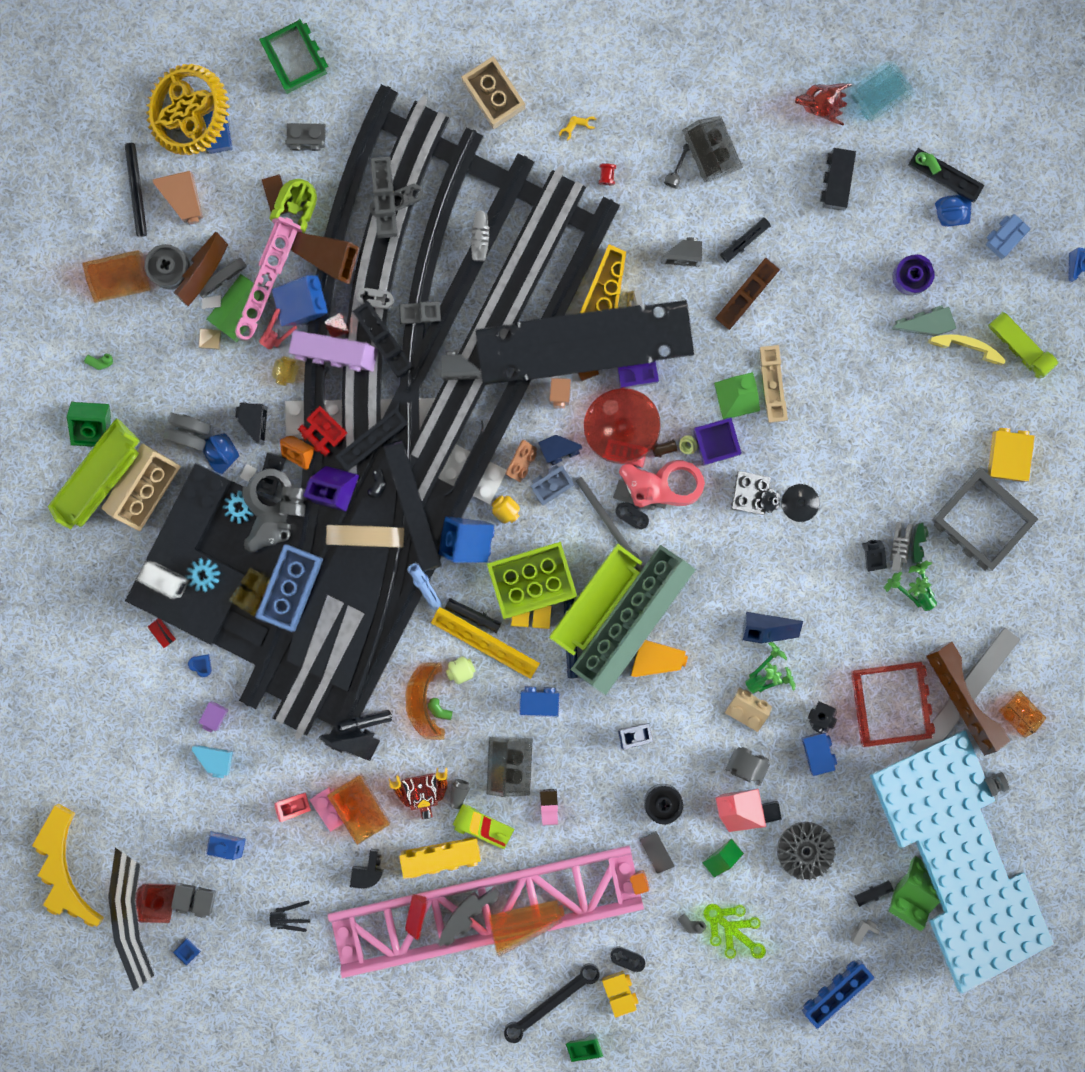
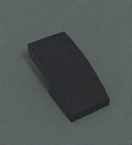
[256,452,286,496]

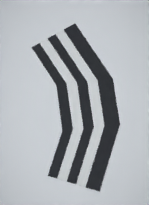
[108,847,155,991]

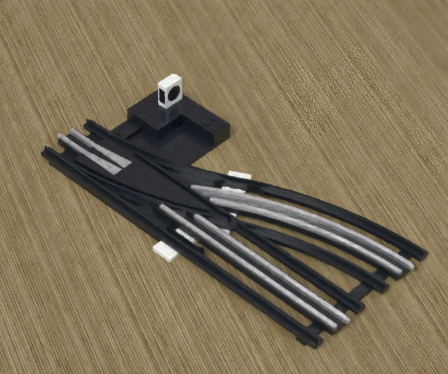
[125,84,620,753]

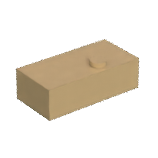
[101,443,181,531]

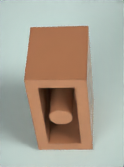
[550,378,571,409]

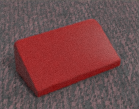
[405,894,427,940]

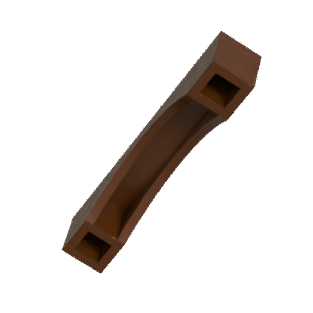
[926,641,1010,756]

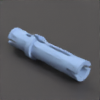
[408,563,442,611]

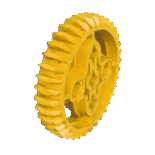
[145,64,230,156]

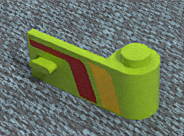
[453,803,515,849]

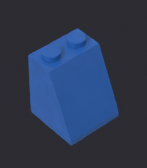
[272,275,328,327]
[438,516,495,563]

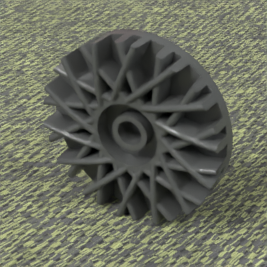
[777,822,836,881]

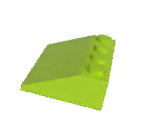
[487,542,577,620]

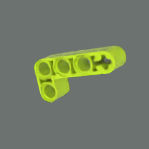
[988,312,1059,379]

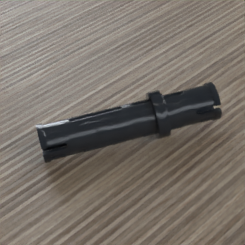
[720,217,771,263]
[445,598,502,634]
[336,710,392,735]

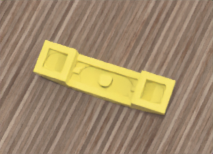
[928,334,1005,366]

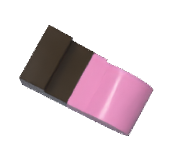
[540,789,558,826]

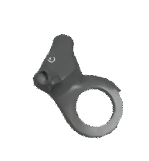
[243,468,292,553]

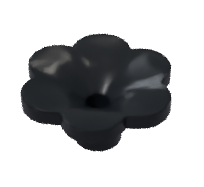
[759,489,780,513]

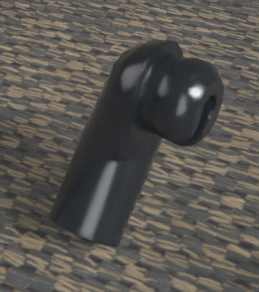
[368,470,386,498]

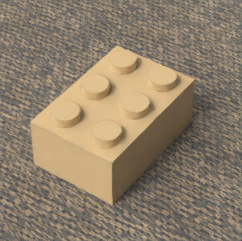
[461,56,525,130]

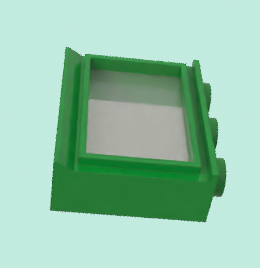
[259,19,328,94]

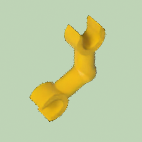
[559,116,596,141]

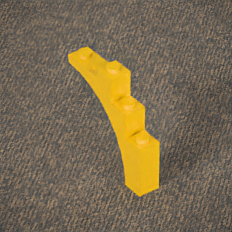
[32,803,104,927]

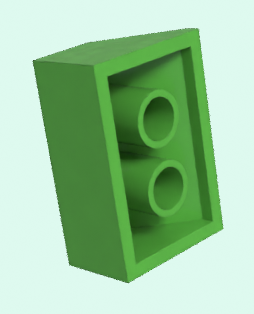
[206,274,271,342]

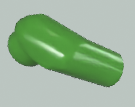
[915,152,941,175]
[84,353,113,370]
[428,698,453,720]

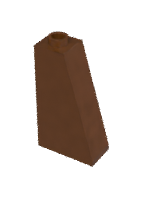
[290,232,360,284]

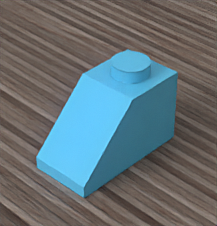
[192,745,233,778]

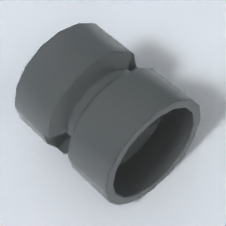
[279,486,307,516]

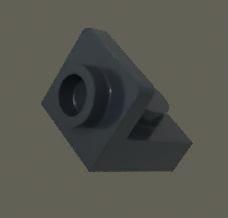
[862,540,887,572]

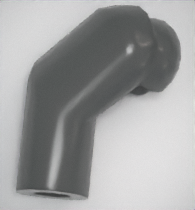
[678,913,706,934]

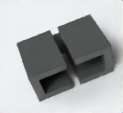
[171,883,216,918]

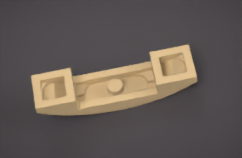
[760,345,788,423]
[326,525,404,547]

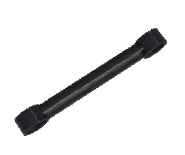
[504,963,599,1043]

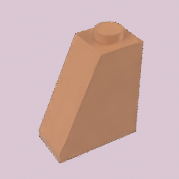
[153,171,203,224]

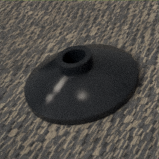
[782,484,820,522]

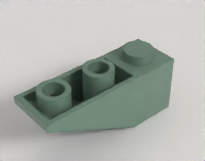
[892,305,956,336]

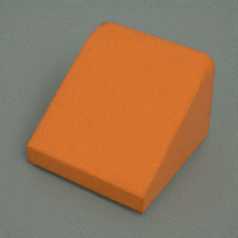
[630,870,650,895]

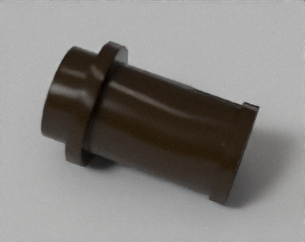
[652,439,677,458]

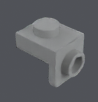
[849,919,880,946]

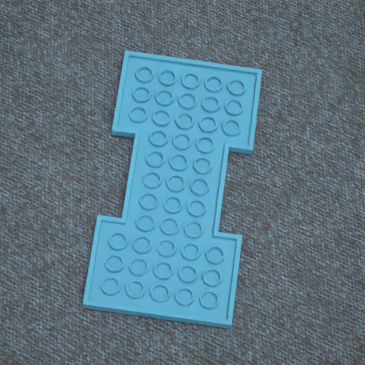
[869,730,1054,993]

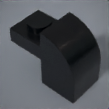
[350,848,384,889]

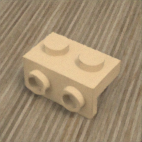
[725,688,772,732]

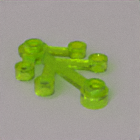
[703,904,766,959]

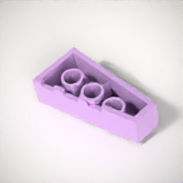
[289,330,378,372]

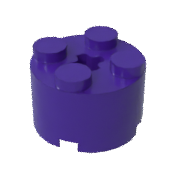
[892,254,935,296]

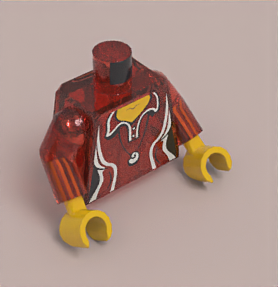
[388,768,448,819]

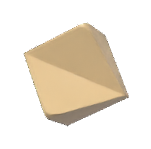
[199,328,221,350]

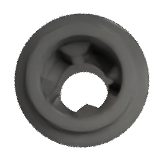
[450,779,470,809]

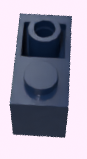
[538,435,582,466]

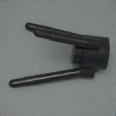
[270,900,311,932]

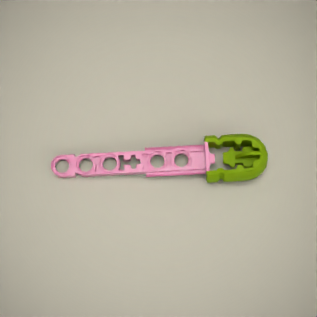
[235,179,317,340]

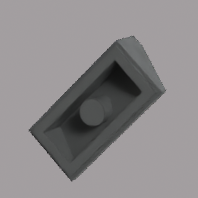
[639,831,675,874]

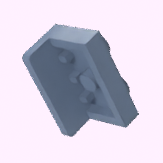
[530,465,575,506]

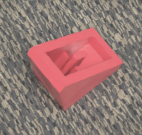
[274,792,311,822]

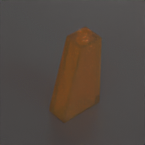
[489,900,565,957]

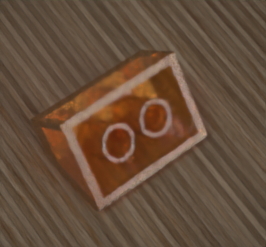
[82,250,151,303]
[327,773,391,845]

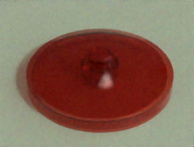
[584,388,661,464]

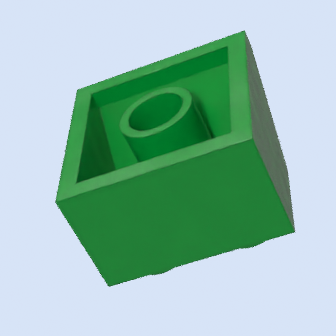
[66,402,111,447]

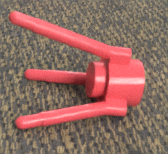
[259,308,297,349]

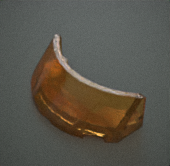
[405,662,445,740]

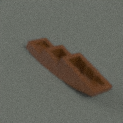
[173,231,228,307]
[715,257,781,330]

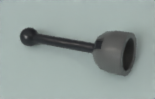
[664,144,691,189]

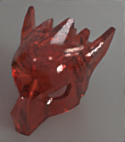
[795,83,852,125]

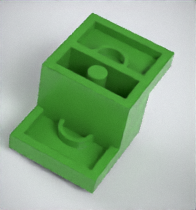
[888,856,940,931]

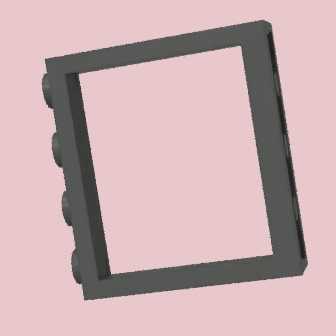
[932,468,1038,571]

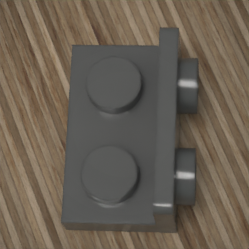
[285,123,326,151]

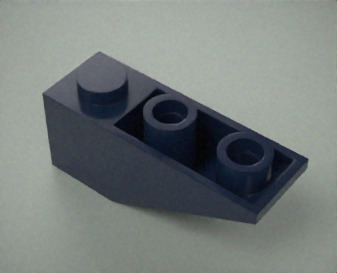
[742,612,803,644]

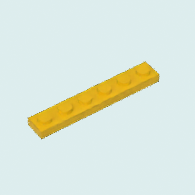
[431,607,540,679]

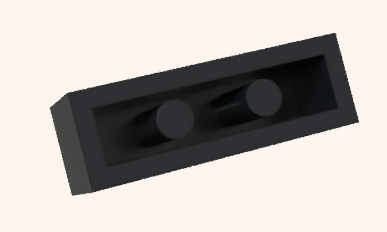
[820,148,856,211]

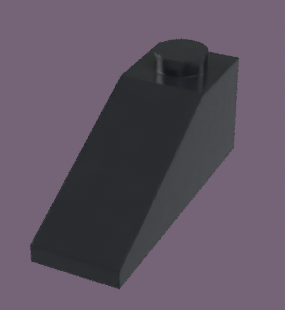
[319,728,380,761]

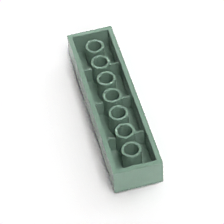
[571,545,696,695]

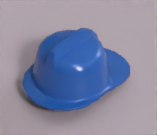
[935,195,972,227]
[203,433,239,474]

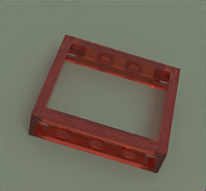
[851,662,935,747]

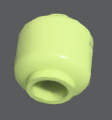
[446,656,475,684]

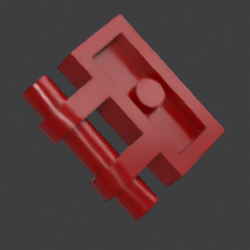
[297,406,348,456]

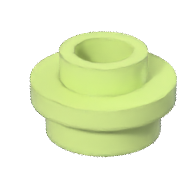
[679,435,698,454]

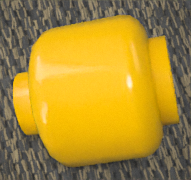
[491,495,520,523]

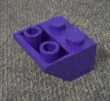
[303,466,359,511]

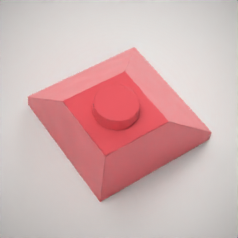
[716,788,766,832]

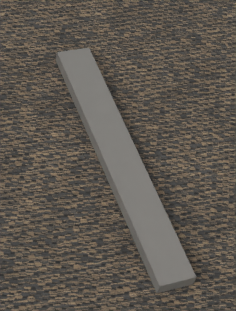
[911,628,1020,752]

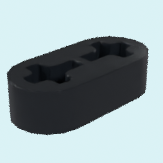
[615,502,649,530]
[610,946,646,972]

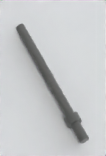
[576,477,644,572]

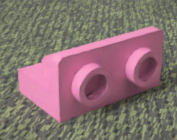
[310,787,350,832]

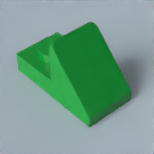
[566,1033,603,1062]

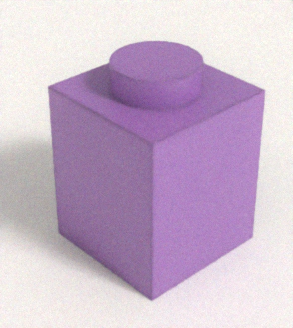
[199,701,229,732]

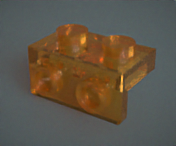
[999,691,1046,738]

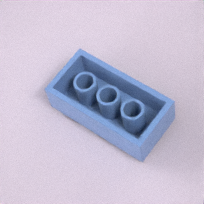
[256,544,323,632]

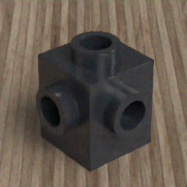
[808,701,837,733]

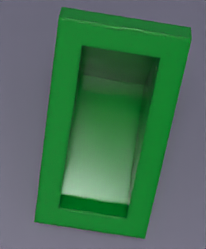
[702,839,744,878]

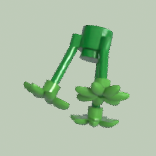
[884,560,937,611]
[745,642,796,694]

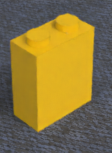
[987,428,1035,482]

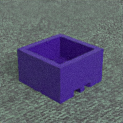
[617,361,659,389]
[693,417,742,466]

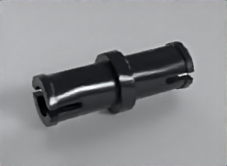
[854,880,894,907]

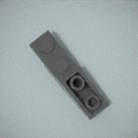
[438,886,500,947]

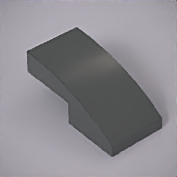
[399,301,441,324]

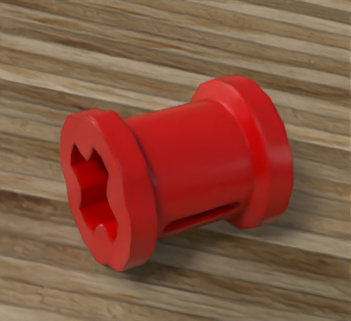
[598,163,617,186]

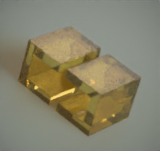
[229,568,270,616]

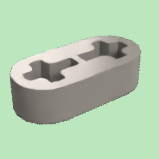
[357,288,394,309]

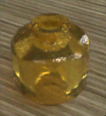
[271,356,299,386]

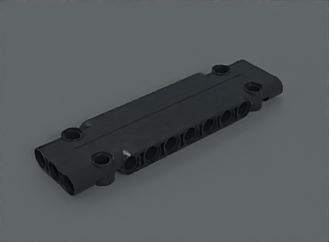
[475,300,694,385]

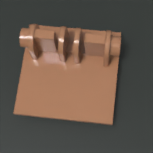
[505,439,537,483]

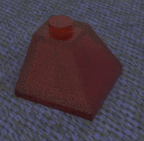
[136,883,176,923]

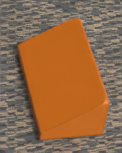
[280,436,314,470]

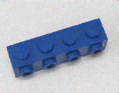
[802,959,875,1029]

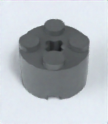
[725,747,770,786]

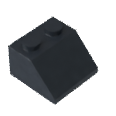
[235,402,268,445]

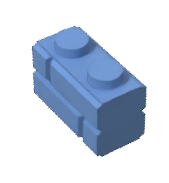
[985,214,1031,260]

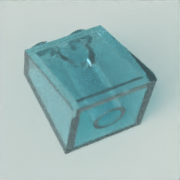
[850,61,916,121]

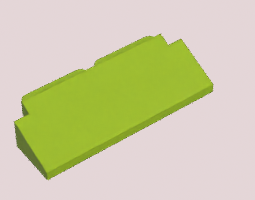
[47,418,140,529]
[549,544,642,655]

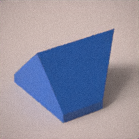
[1069,247,1085,282]

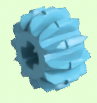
[223,491,255,524]
[186,559,220,592]

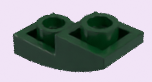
[911,523,929,563]

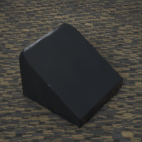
[762,801,782,823]

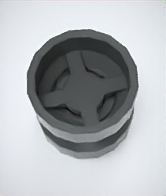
[984,772,1010,797]

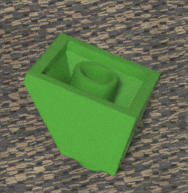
[714,372,760,419]

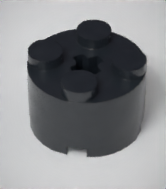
[644,784,684,825]

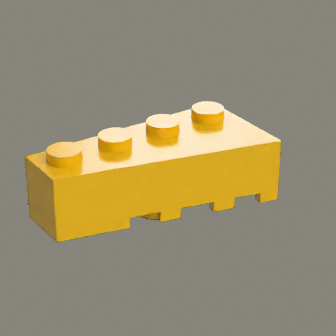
[580,244,626,313]
[399,837,481,879]

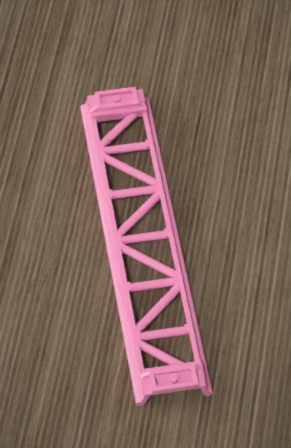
[328,845,644,978]

